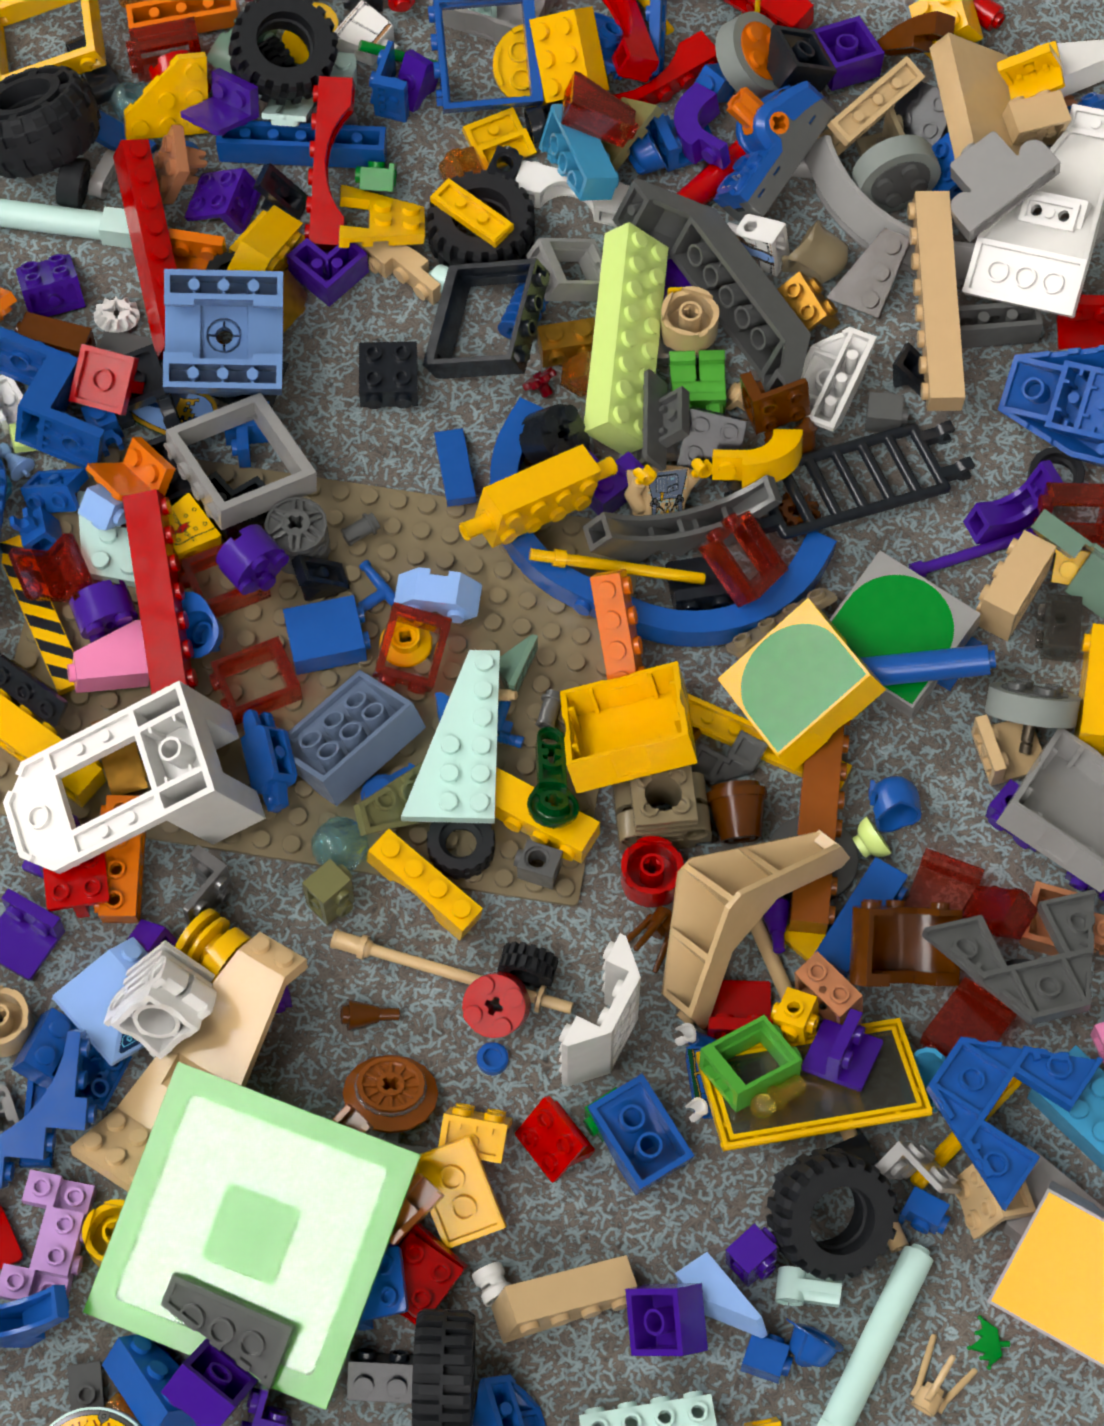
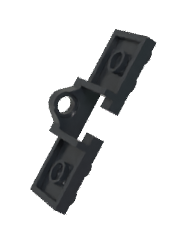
[115,344,193,505]

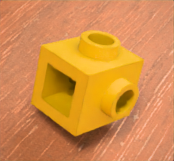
[770,987,819,1044]

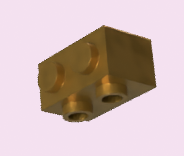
[537,317,595,368]

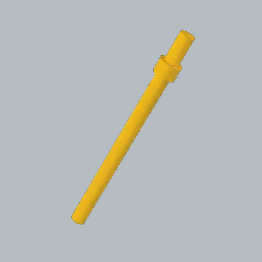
[529,548,706,585]

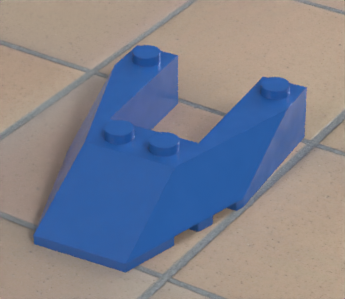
[998,345,1104,468]

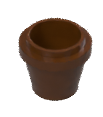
[706,780,768,844]

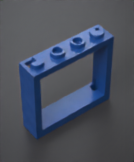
[428,0,544,114]

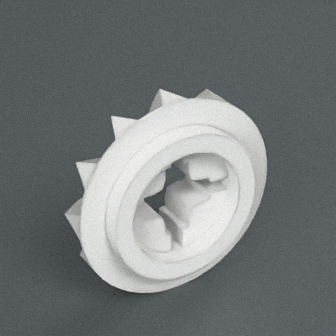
[94,296,140,333]

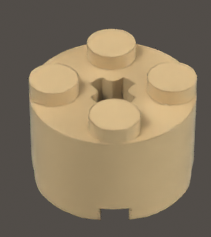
[660,286,719,355]
[0,985,34,1057]

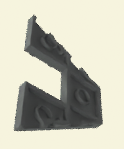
[922,889,1096,1025]

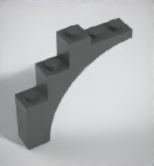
[582,475,783,564]

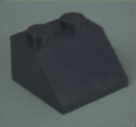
[767,25,837,92]

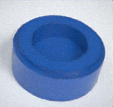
[477,1042,509,1076]

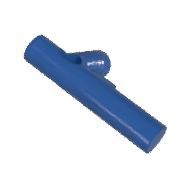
[497,701,525,749]

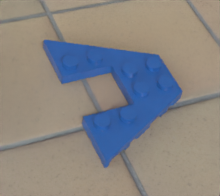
[926,1036,1103,1211]

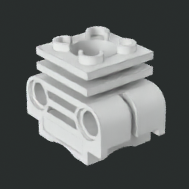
[104,940,217,1059]

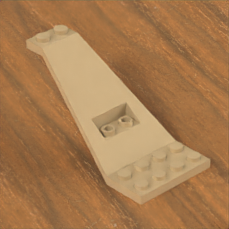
[70,932,308,1192]

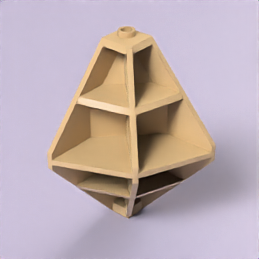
[661,830,850,1030]

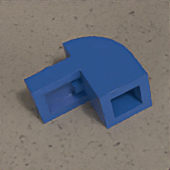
[225,401,270,468]

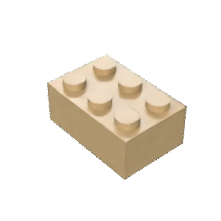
[976,530,1056,642]

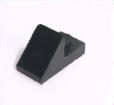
[253,163,308,220]
[892,342,926,402]
[291,554,350,601]

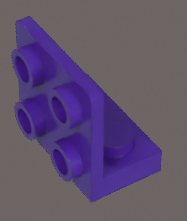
[181,68,259,136]
[184,168,261,234]
[15,254,86,317]
[0,888,65,981]

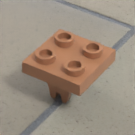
[153,125,208,204]

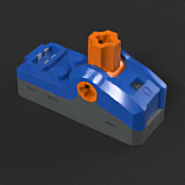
[714,81,836,221]

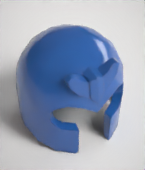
[868,776,922,832]

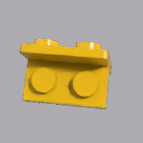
[997,41,1065,100]

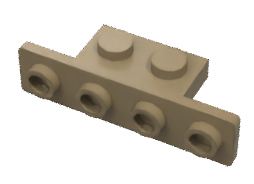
[725,588,838,658]

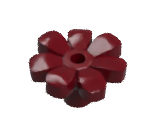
[522,367,557,398]

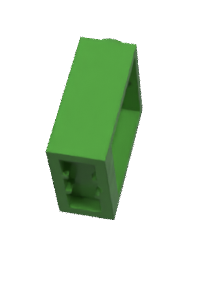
[699,1015,802,1112]

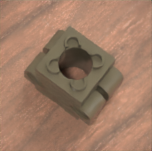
[612,765,712,851]

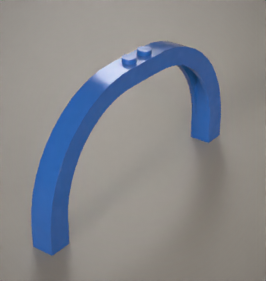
[490,397,837,647]

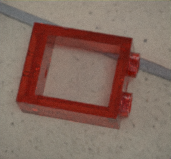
[125,16,201,84]
[1033,482,1104,549]
[698,510,789,608]
[178,539,271,618]
[372,602,452,695]
[208,636,303,725]

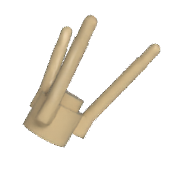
[910,1334,978,1417]

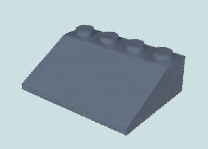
[288,670,426,806]

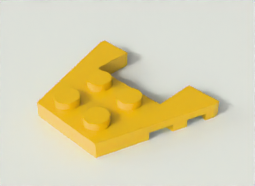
[339,185,425,248]

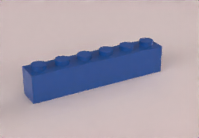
[216,121,387,168]

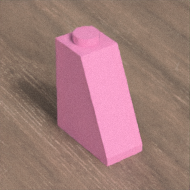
[67,620,149,693]

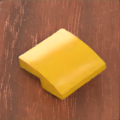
[462,107,537,170]

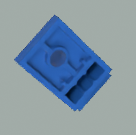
[0,327,105,469]

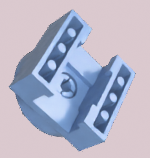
[163,269,283,397]

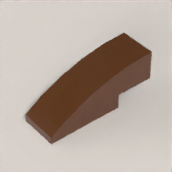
[877,11,955,56]

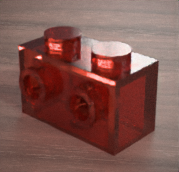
[962,885,1038,939]

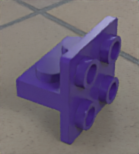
[801,1008,883,1092]
[240,1383,293,1426]

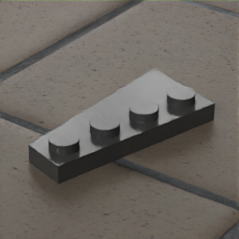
[161,1272,296,1389]

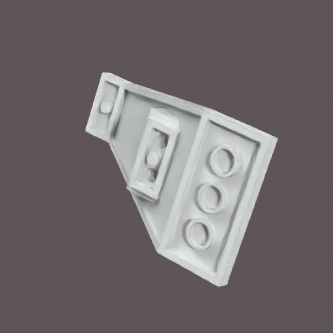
[962,104,1104,318]

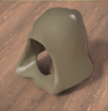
[781,221,849,284]

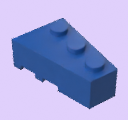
[102,1334,197,1426]

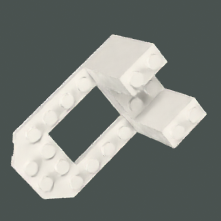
[3,681,266,874]

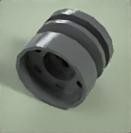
[265,497,331,575]

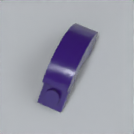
[674,82,731,170]
[963,460,1064,544]

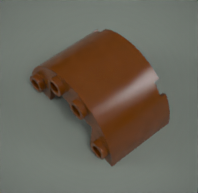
[849,899,963,987]

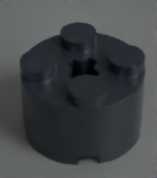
[519,404,590,464]

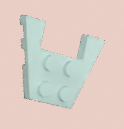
[77,491,136,587]

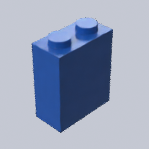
[283,595,371,675]

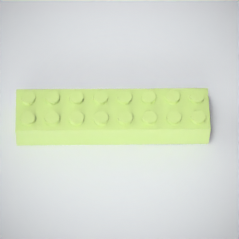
[584,222,669,455]

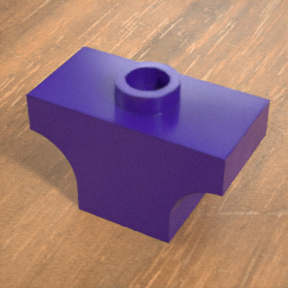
[398,49,439,112]

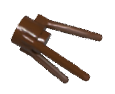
[626,906,672,973]

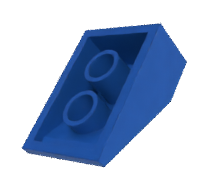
[587,1073,695,1196]

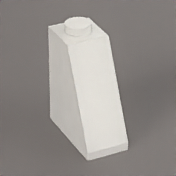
[1042,39,1104,97]

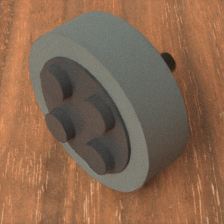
[852,135,941,212]
[985,678,1081,754]

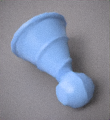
[0,442,35,481]

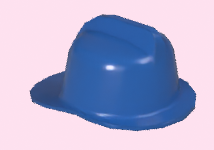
[628,125,669,175]
[181,592,224,658]
[786,1318,844,1367]

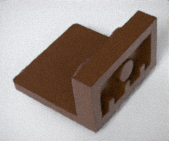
[740,371,811,435]

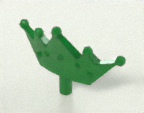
[967,1315,1010,1370]

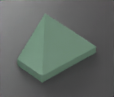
[499,634,538,692]

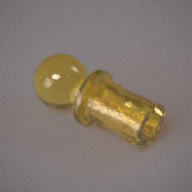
[750,1075,807,1119]

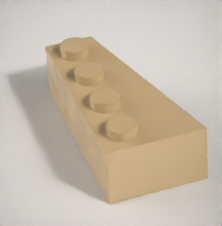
[491,1255,637,1344]

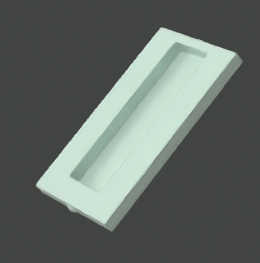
[262,97,317,127]

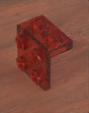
[8,533,93,603]

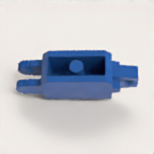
[240,709,298,813]

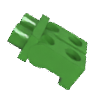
[668,350,726,414]

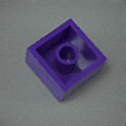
[811,16,884,91]
[625,1283,708,1356]
[161,1338,259,1426]

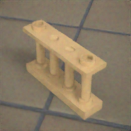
[818,56,925,156]

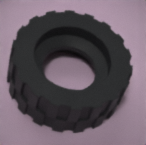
[427,822,495,880]

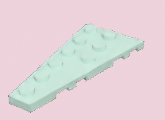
[401,650,500,824]

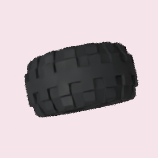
[0,65,101,179]

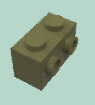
[302,859,355,926]

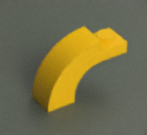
[712,429,803,488]

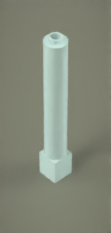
[0,199,133,249]
[817,1243,933,1426]

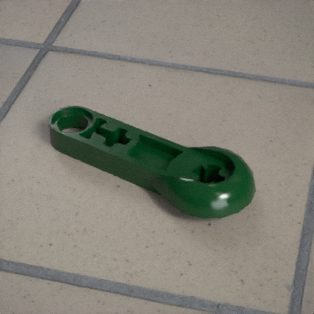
[527,727,579,829]

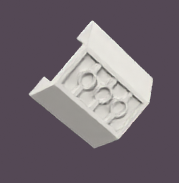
[559,933,641,1087]

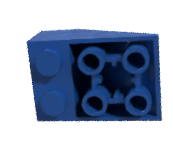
[11,1007,133,1111]

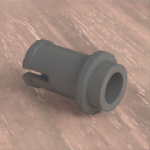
[341,513,380,546]
[535,690,561,728]

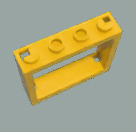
[0,0,107,81]

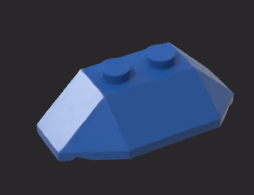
[472,1374,546,1426]

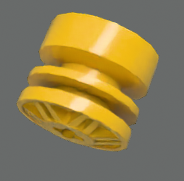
[175,908,252,983]

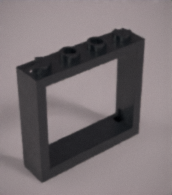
[422,258,550,379]

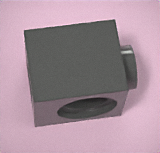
[514,839,563,890]

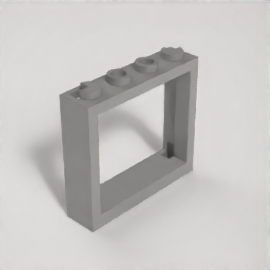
[163,392,317,530]

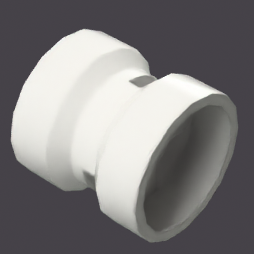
[472,1262,511,1307]

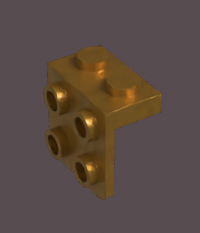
[777,271,840,332]

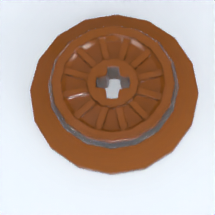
[342,1055,439,1133]

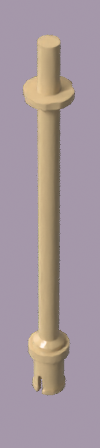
[330,929,574,1014]

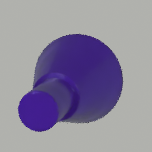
[763,897,790,954]

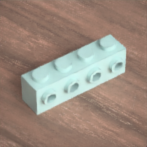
[579,1391,717,1426]

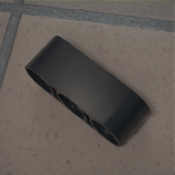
[65,34,123,105]

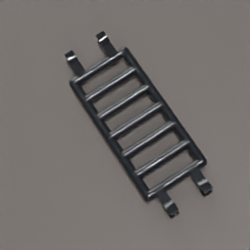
[724,420,975,542]

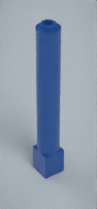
[860,644,996,686]

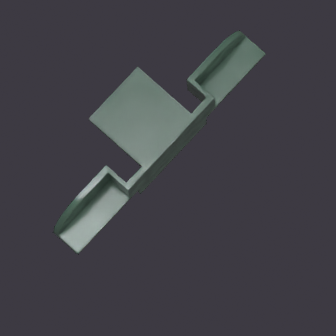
[1031,509,1104,619]

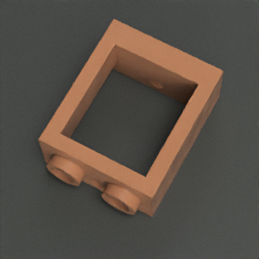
[794,951,863,1025]

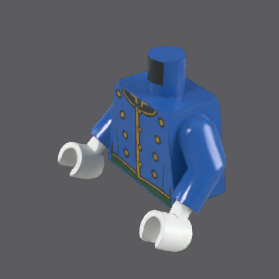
[675,1023,761,1122]

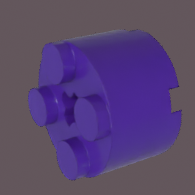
[216,524,289,595]
[69,580,138,643]

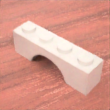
[515,160,630,227]

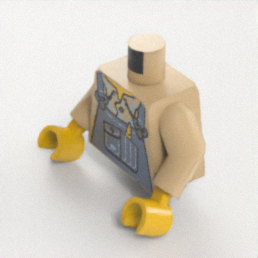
[624,458,712,516]

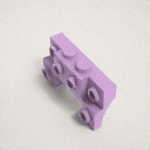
[0,1169,97,1301]

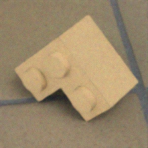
[1002,90,1072,146]

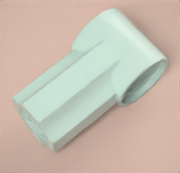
[775,1266,842,1308]

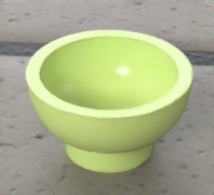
[852,816,892,858]

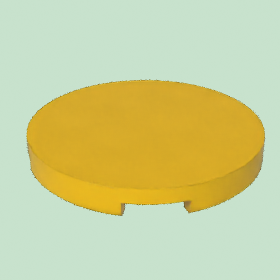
[492,24,553,107]

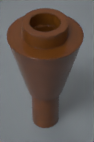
[340,999,400,1031]

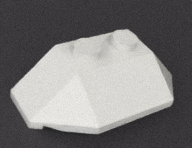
[801,327,877,432]

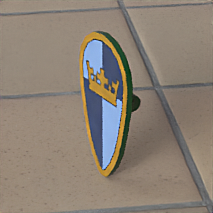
[132,393,218,435]

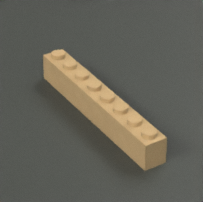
[907,191,966,411]

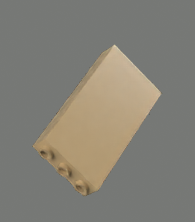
[930,32,1027,159]

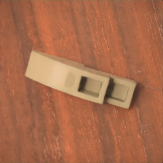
[355,241,441,306]

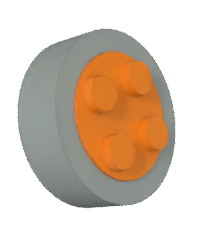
[715,11,778,99]

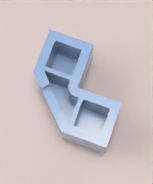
[393,567,482,623]

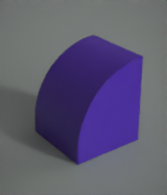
[127,919,178,953]

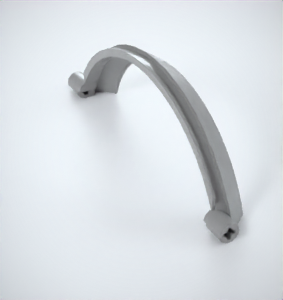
[791,135,1104,286]

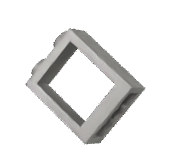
[526,238,602,302]

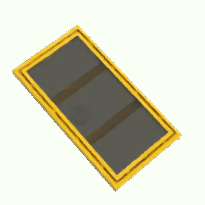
[696,1018,933,1152]

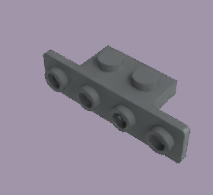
[642,369,690,471]

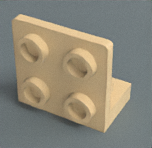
[971,714,1042,786]
[955,1164,1036,1240]

